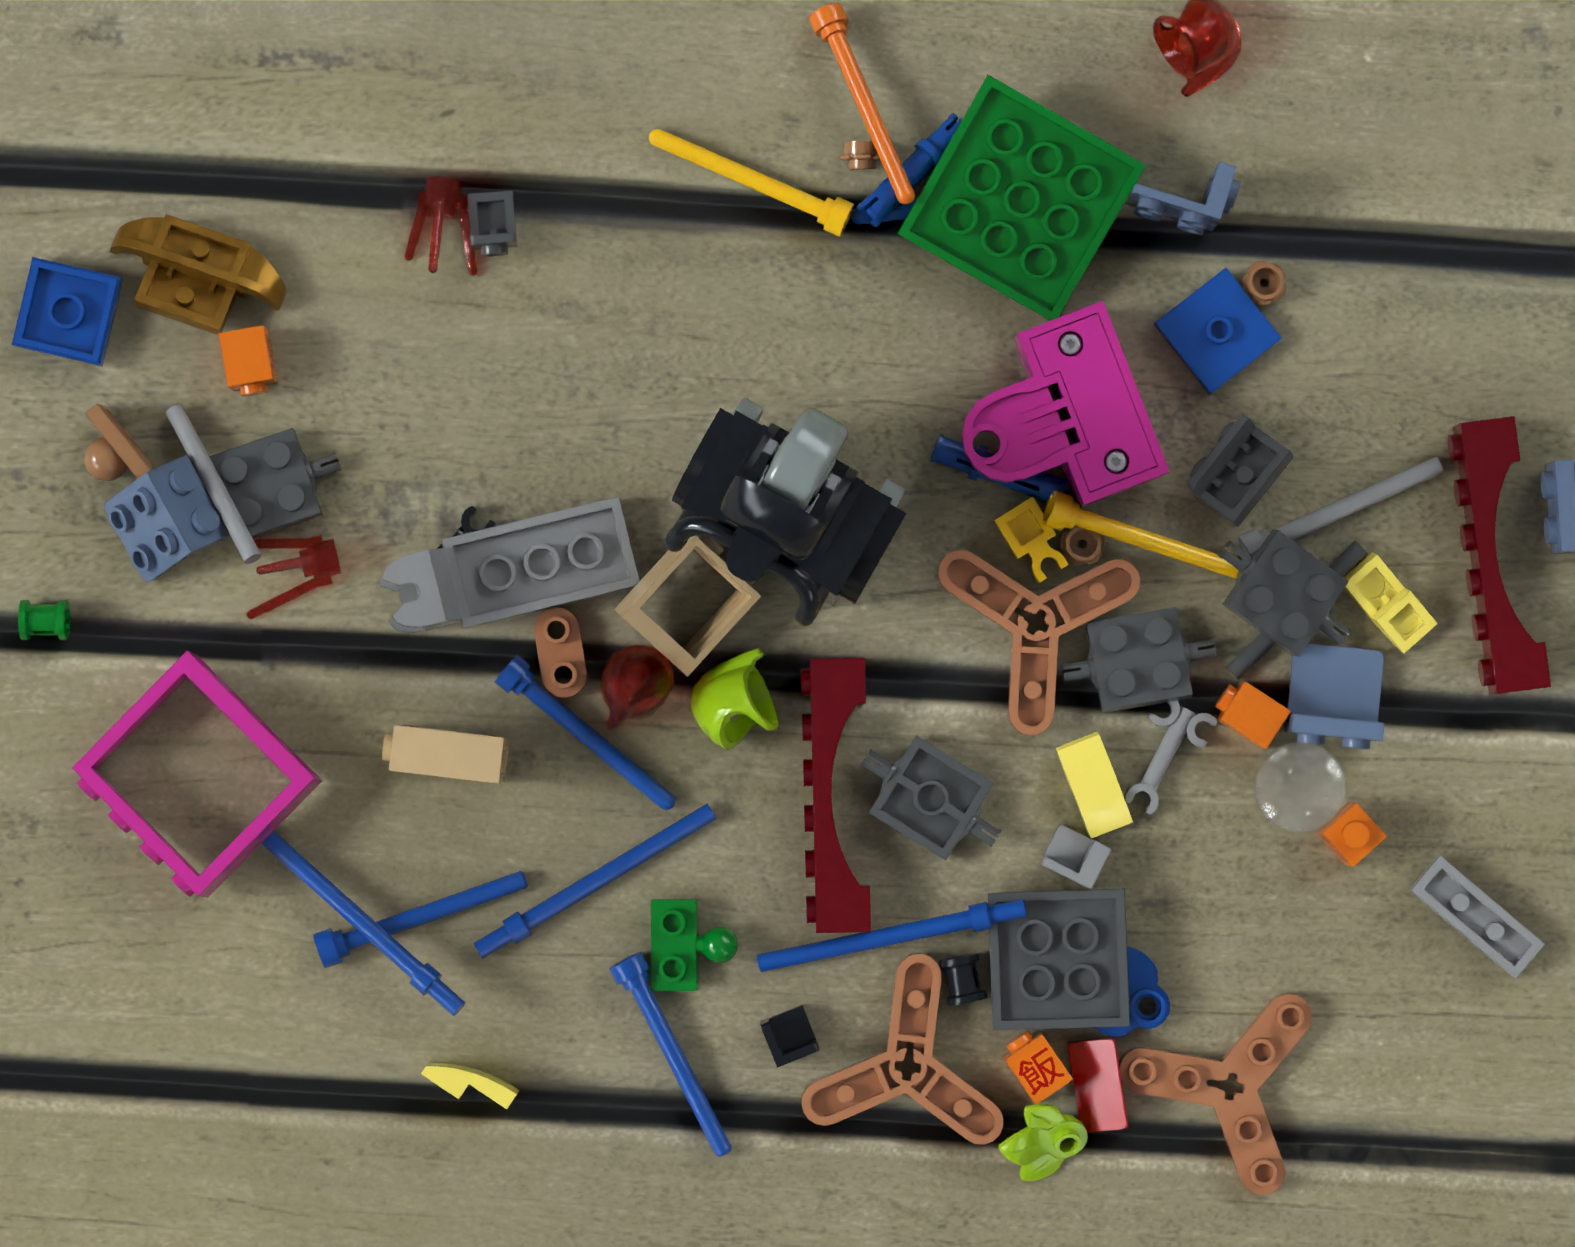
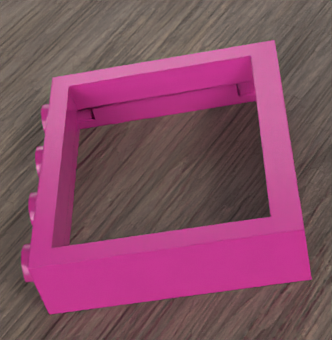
[72,651,323,898]

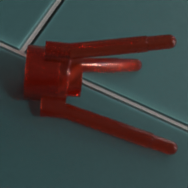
[404,176,477,276]
[246,535,342,619]

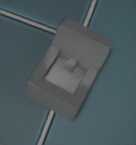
[467,190,518,257]

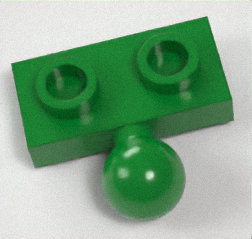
[651,899,738,991]

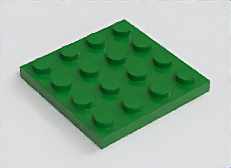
[897,74,1146,321]

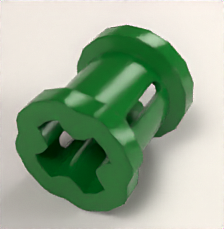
[18,600,71,640]

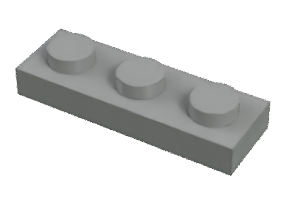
[1408,855,1545,979]

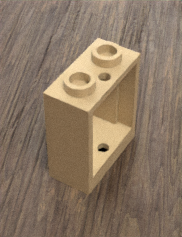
[614,536,761,677]
[382,725,510,784]

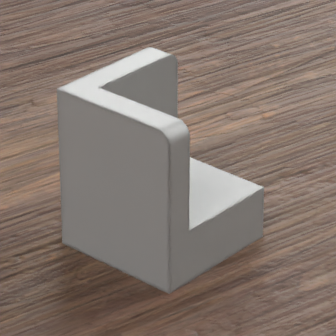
[1039,825,1111,889]

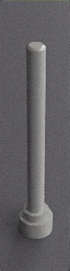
[1238,457,1445,556]

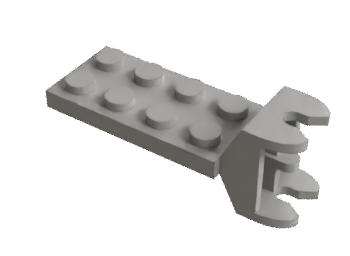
[380,497,640,633]

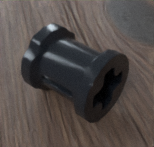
[939,953,987,1006]

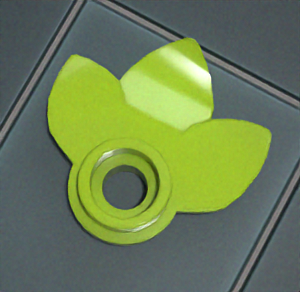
[998,1104,1088,1181]

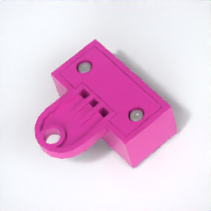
[961,301,1170,508]

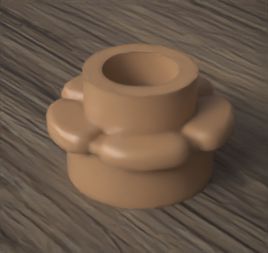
[840,141,880,170]
[1242,261,1286,305]
[1060,526,1105,566]

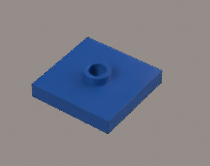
[12,257,123,367]
[1154,268,1282,395]

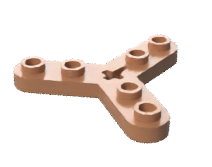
[938,550,1140,736]
[801,953,1004,1145]
[1119,993,1312,1195]

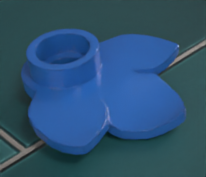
[1093,947,1170,1037]

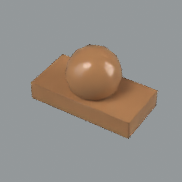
[84,403,156,481]

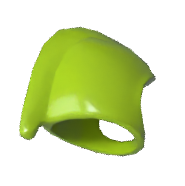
[690,648,779,750]

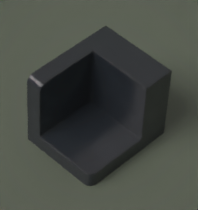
[760,1005,820,1068]

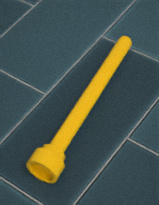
[649,129,855,237]
[1042,491,1239,579]

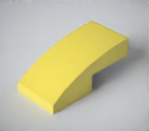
[1343,552,1438,653]
[1055,732,1133,839]
[421,1062,520,1109]

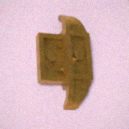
[109,214,287,335]

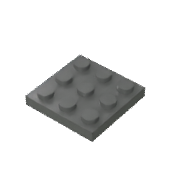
[988,888,1131,1030]

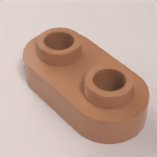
[534,608,587,698]

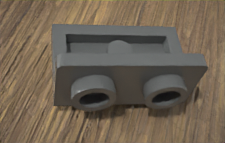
[1187,414,1294,527]

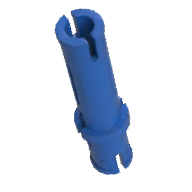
[857,113,962,227]
[930,434,1068,502]

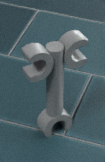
[1124,700,1218,815]

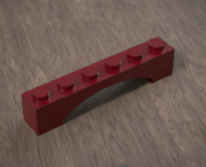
[1448,416,1551,695]
[801,658,871,933]

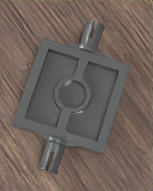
[209,428,342,539]
[1219,529,1351,657]
[1061,607,1217,713]
[860,735,1002,861]

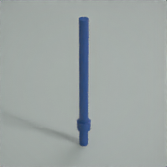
[474,803,717,959]
[261,831,466,1016]
[757,899,1027,972]

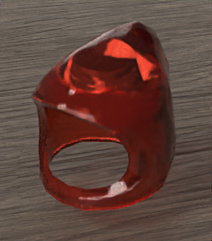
[1153,0,1241,97]
[600,645,674,731]

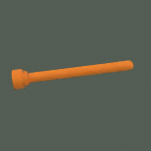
[809,3,915,204]

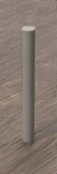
[166,404,262,564]

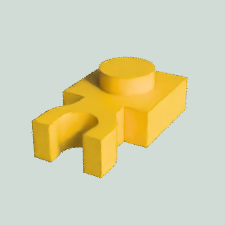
[993,496,1069,584]

